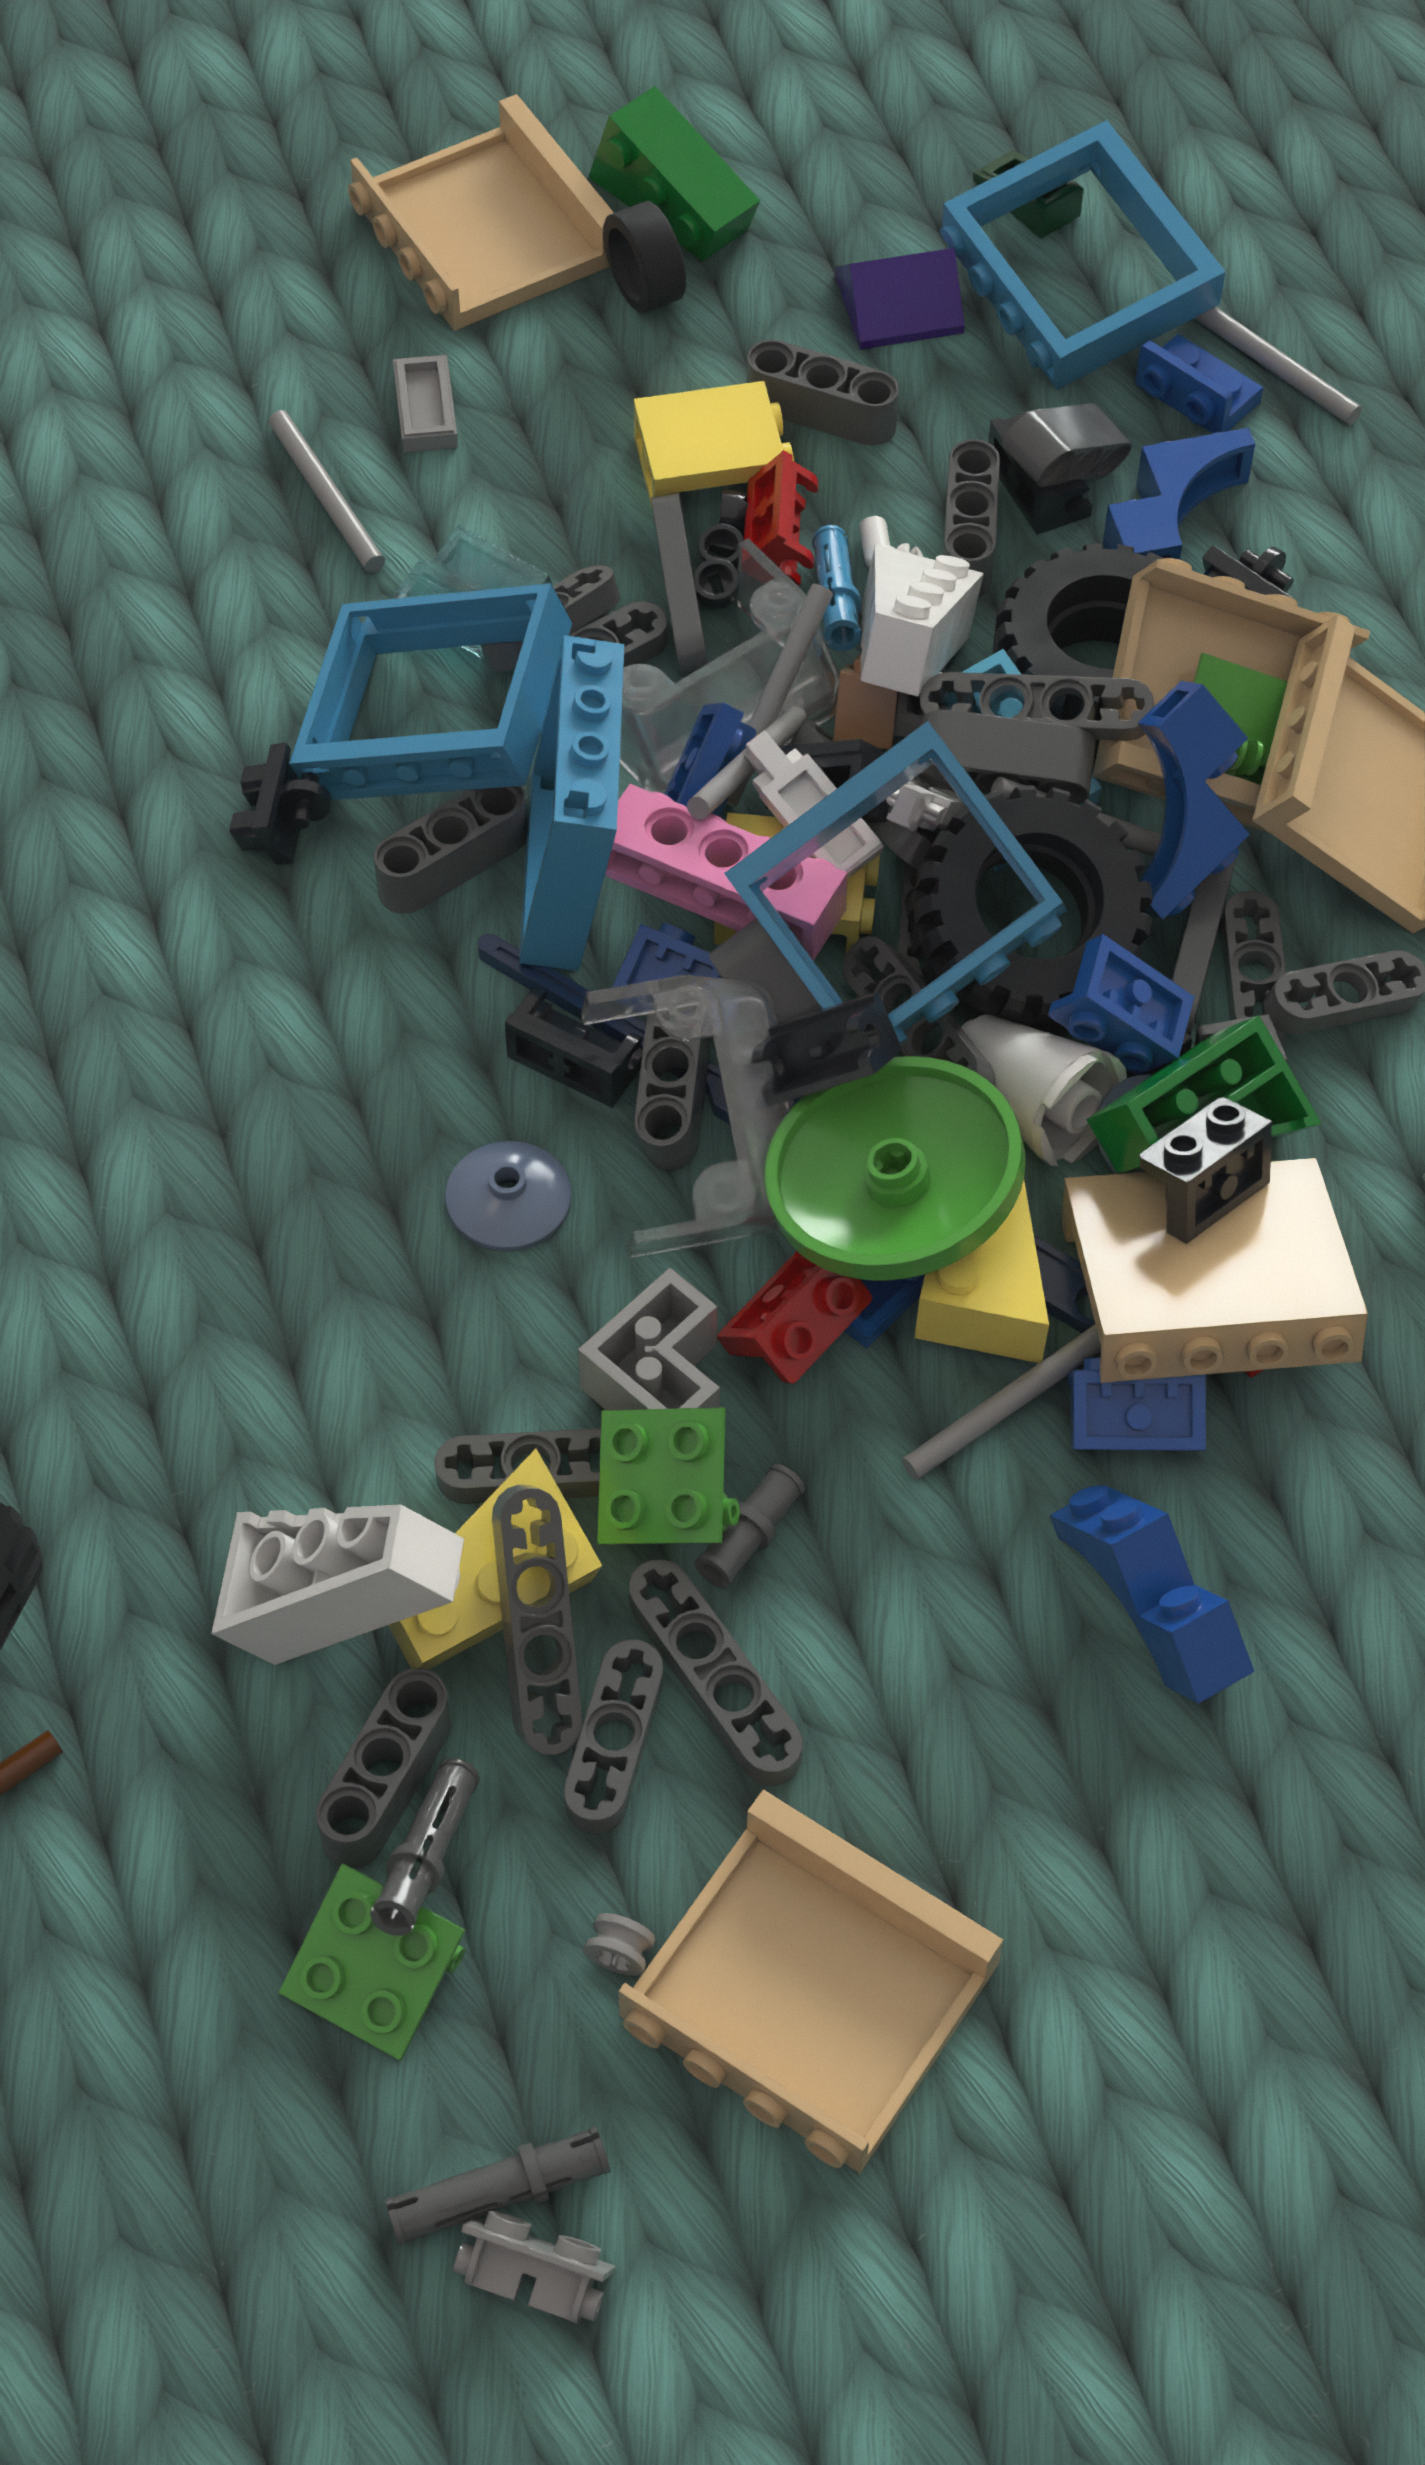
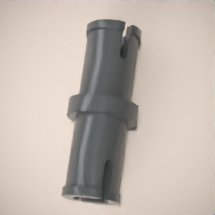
[694,1464,805,1589]

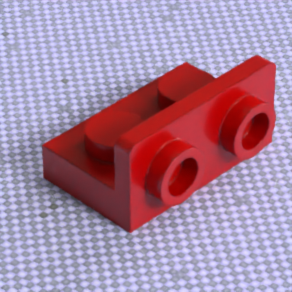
[717,1251,872,1384]

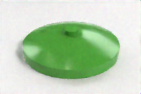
[764,1056,1026,1281]

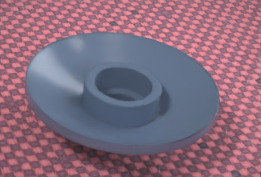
[445,1141,571,1251]

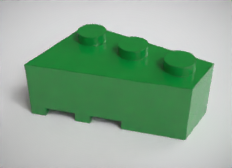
[588,86,760,261]
[1086,1015,1322,1174]

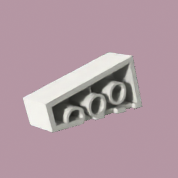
[861,544,984,697]
[211,1505,464,1665]

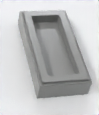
[393,354,458,452]

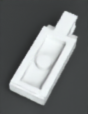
[744,730,884,879]
[886,779,965,832]

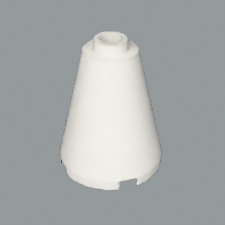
[961,1014,1127,1166]

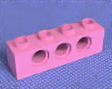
[605,784,847,961]

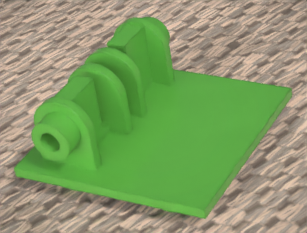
[1193,653,1288,785]
[597,1407,740,1544]
[278,1864,465,2061]

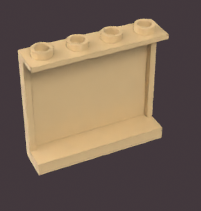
[348,94,614,331]
[1092,558,1370,833]
[1252,614,1425,934]
[1062,1158,1368,1383]
[619,1790,1003,2173]

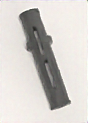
[370,1758,480,1936]
[385,2126,611,2246]

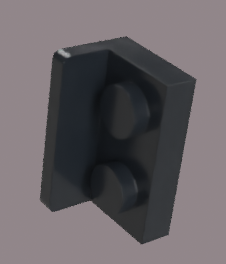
[1140,1097,1272,1244]

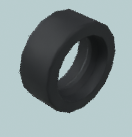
[603,201,686,313]

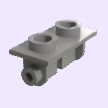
[453,2211,616,2324]

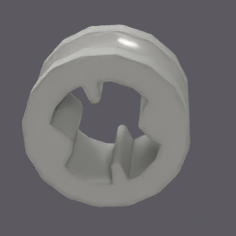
[583,1913,656,1976]

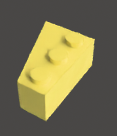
[914,1181,1049,1363]
[388,1448,602,1670]

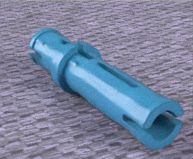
[812,525,862,651]

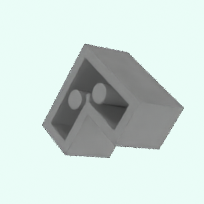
[578,1268,720,1410]

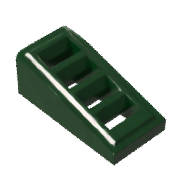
[973,150,1084,238]

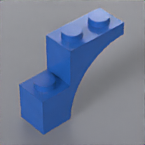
[1102,428,1256,560]
[1138,681,1250,920]
[1049,1485,1255,1704]

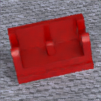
[742,450,819,592]

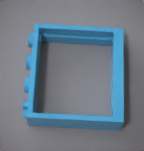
[939,120,1226,390]
[289,583,572,800]
[519,635,624,971]
[724,721,1067,1046]

